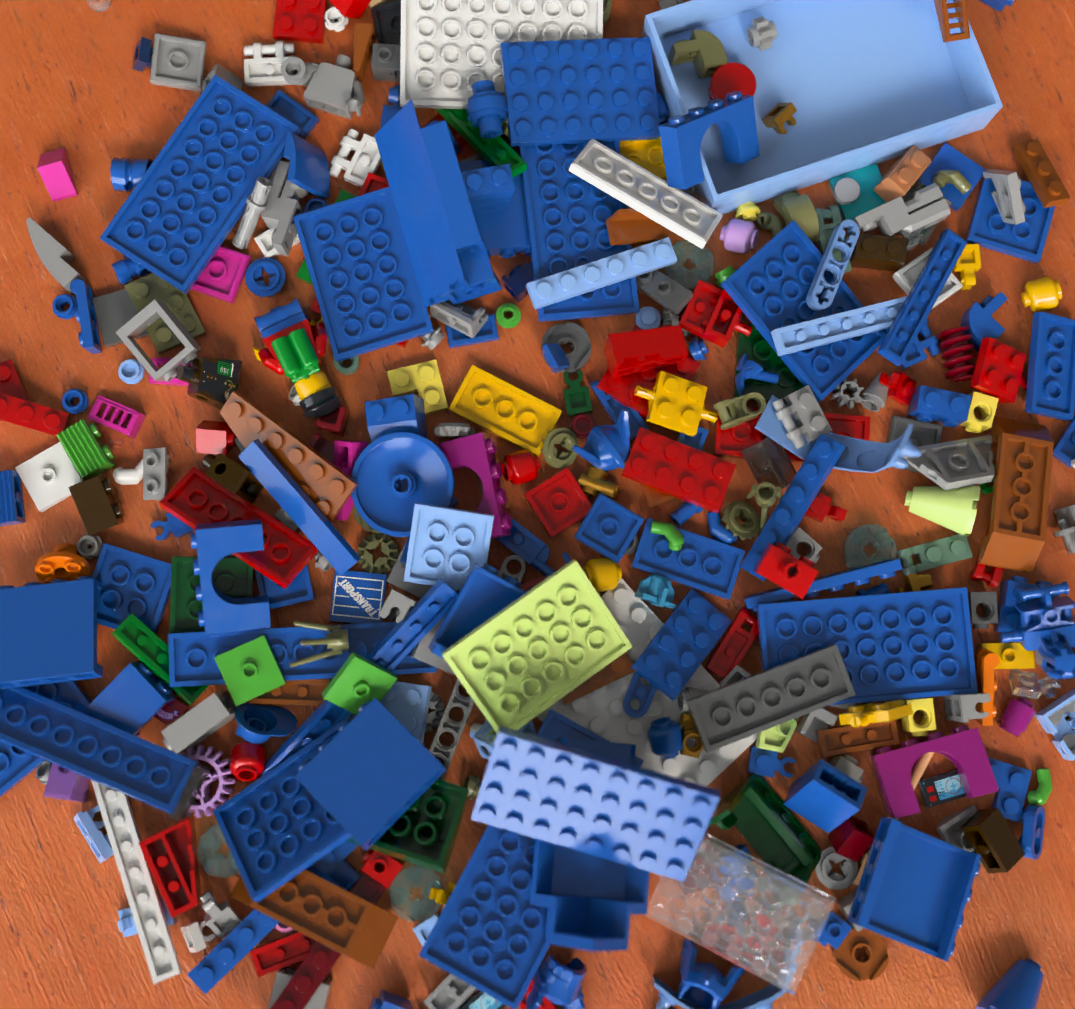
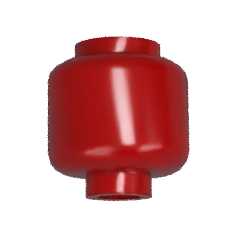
[500,449,540,485]
[230,740,266,781]

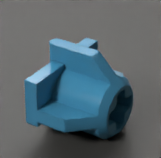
[635,574,676,610]

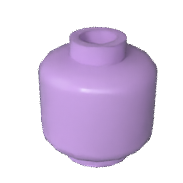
[720,219,759,254]

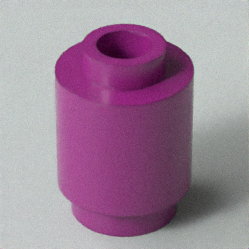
[999,696,1036,737]

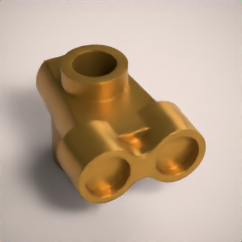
[578,466,621,500]
[679,713,703,758]

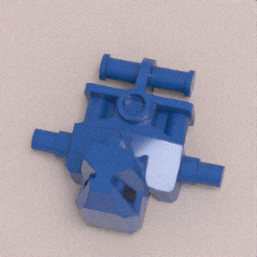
[999,581,1075,679]

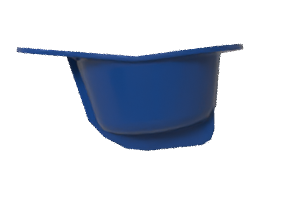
[234,703,297,744]

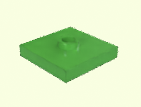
[214,635,286,706]
[322,652,398,715]

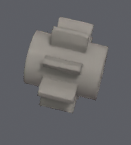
[746,16,777,51]
[830,378,864,410]

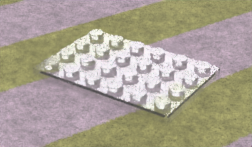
[645,833,836,995]

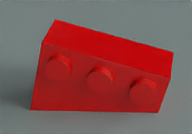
[604,324,689,378]
[138,816,201,918]

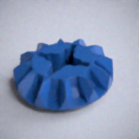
[245,258,286,298]

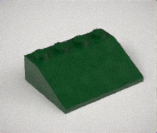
[346,779,469,874]

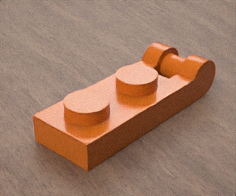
[974,648,1000,726]

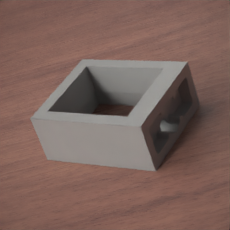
[115,299,202,382]
[161,691,238,754]

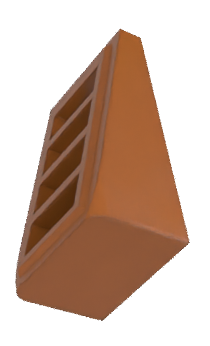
[934,0,970,43]
[353,23,376,82]

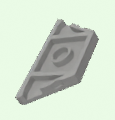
[904,435,995,490]

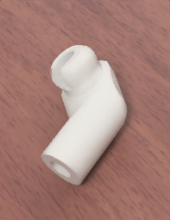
[113,459,143,485]

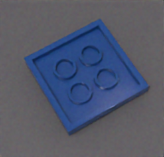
[965,176,1055,264]
[92,543,172,635]

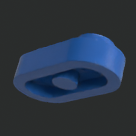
[622,671,657,718]
[1018,804,1045,860]

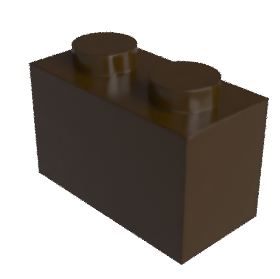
[850,233,907,272]
[68,475,125,535]
[960,808,1025,873]

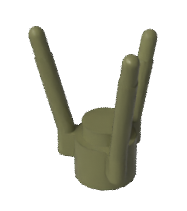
[745,482,783,533]
[289,621,349,667]

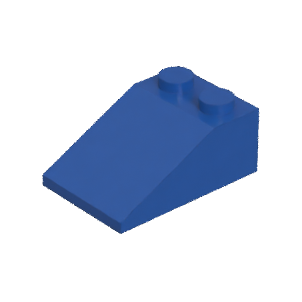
[365,394,428,443]

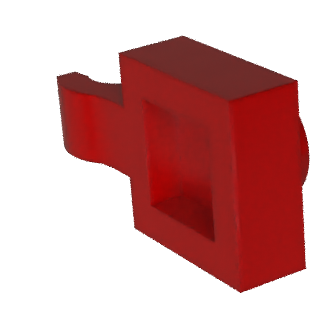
[879,372,916,405]
[804,493,847,522]

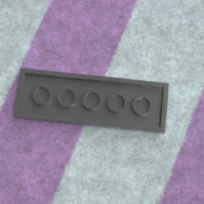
[686,644,855,753]

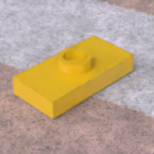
[978,643,1035,669]

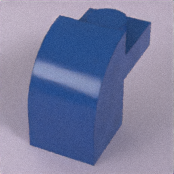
[961,292,1008,353]

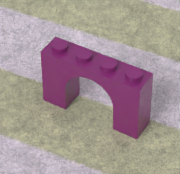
[436,432,512,540]
[870,725,999,819]

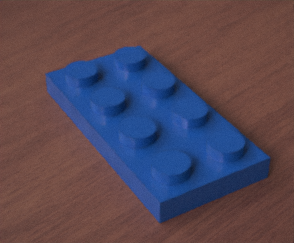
[1025,311,1075,421]
[631,518,745,600]
[631,589,732,701]

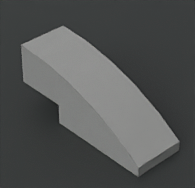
[26,217,87,294]

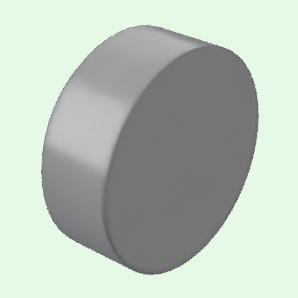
[833,178,860,205]

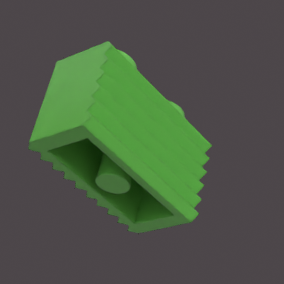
[57,419,116,480]

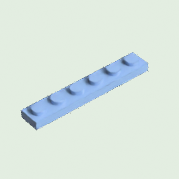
[526,237,678,310]
[771,296,907,357]

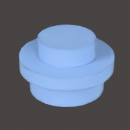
[635,306,661,330]
[118,359,145,384]

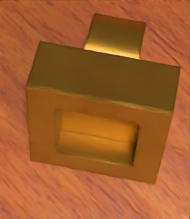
[761,102,797,134]

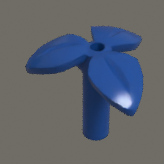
[735,352,779,396]

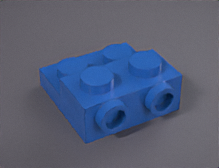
[994,576,1059,633]

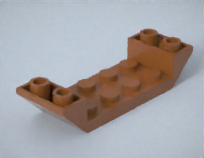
[978,416,1054,573]
[230,870,398,969]

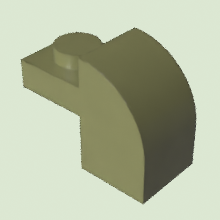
[667,30,728,79]
[773,190,820,242]

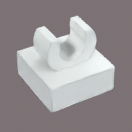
[180,921,215,953]

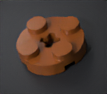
[832,925,889,981]

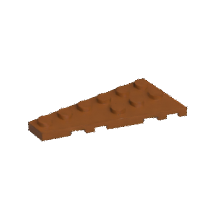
[220,391,359,542]

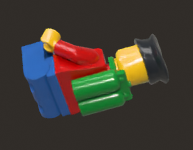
[253,298,342,418]

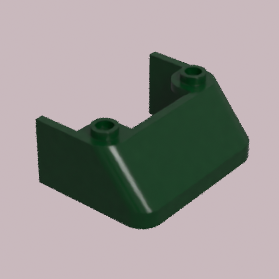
[707,774,821,913]

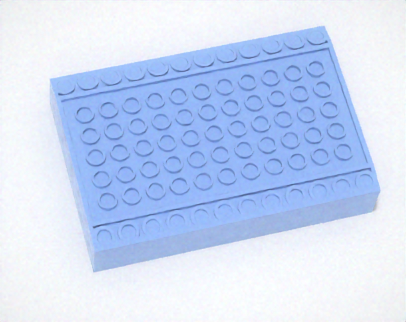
[642,0,1003,215]

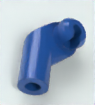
[707,512,737,545]

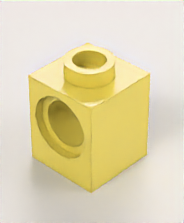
[960,391,999,434]
[899,697,936,736]

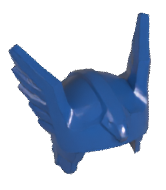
[572,409,630,471]
[676,930,750,1009]
[526,955,587,1009]

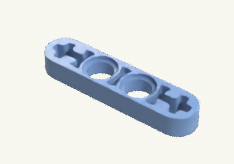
[806,219,860,311]

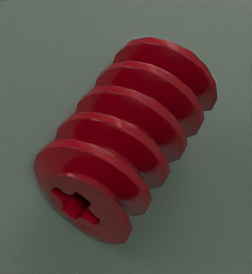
[938,327,976,383]

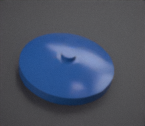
[351,432,455,537]

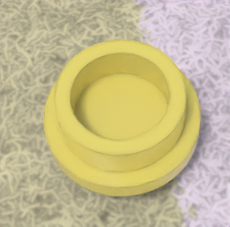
[735,202,761,222]

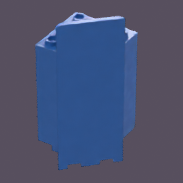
[374,100,502,307]
[530,738,650,952]

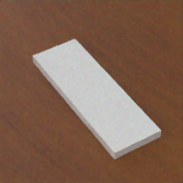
[568,139,723,249]

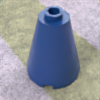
[975,958,1044,1009]

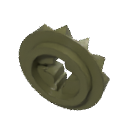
[540,427,579,468]
[722,501,760,540]
[357,533,398,574]

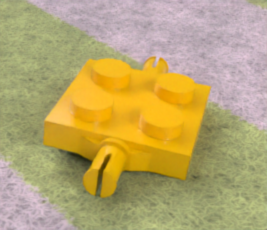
[634,371,718,437]
[839,700,913,727]

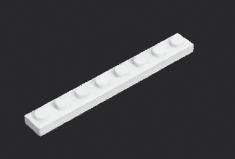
[91,780,182,984]

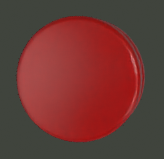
[708,62,757,100]

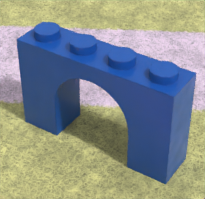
[659,91,760,190]
[190,519,271,634]

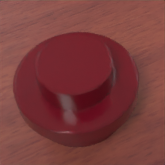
[570,413,596,439]

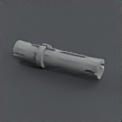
[232,177,273,249]

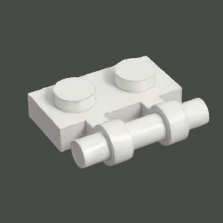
[244,41,295,87]
[329,129,382,188]

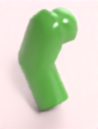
[650,520,684,551]
[1027,768,1053,806]

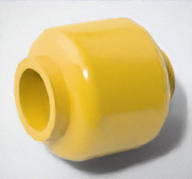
[1021,276,1062,312]
[582,557,622,592]

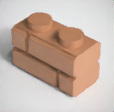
[874,145,931,202]

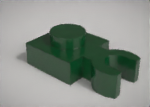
[563,370,593,417]

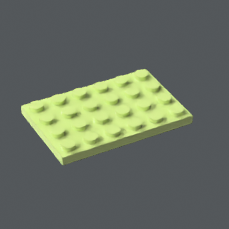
[441,559,633,733]

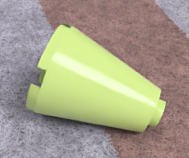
[904,485,980,536]

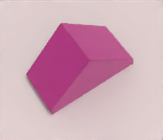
[37,148,78,202]

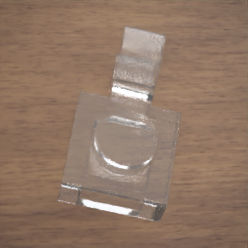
[1008,669,1061,699]

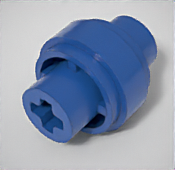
[466,80,508,139]

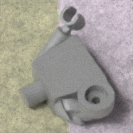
[281,54,366,120]

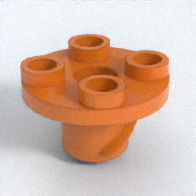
[35,543,91,584]

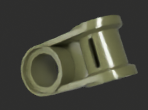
[713,392,766,430]

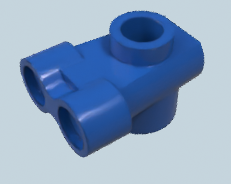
[111,255,150,285]

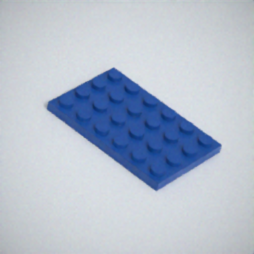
[500,37,660,146]
[293,187,434,362]
[720,220,886,402]
[213,718,352,903]

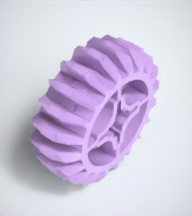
[176,745,236,818]

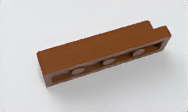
[606,209,689,245]

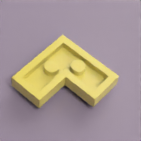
[387,359,449,415]

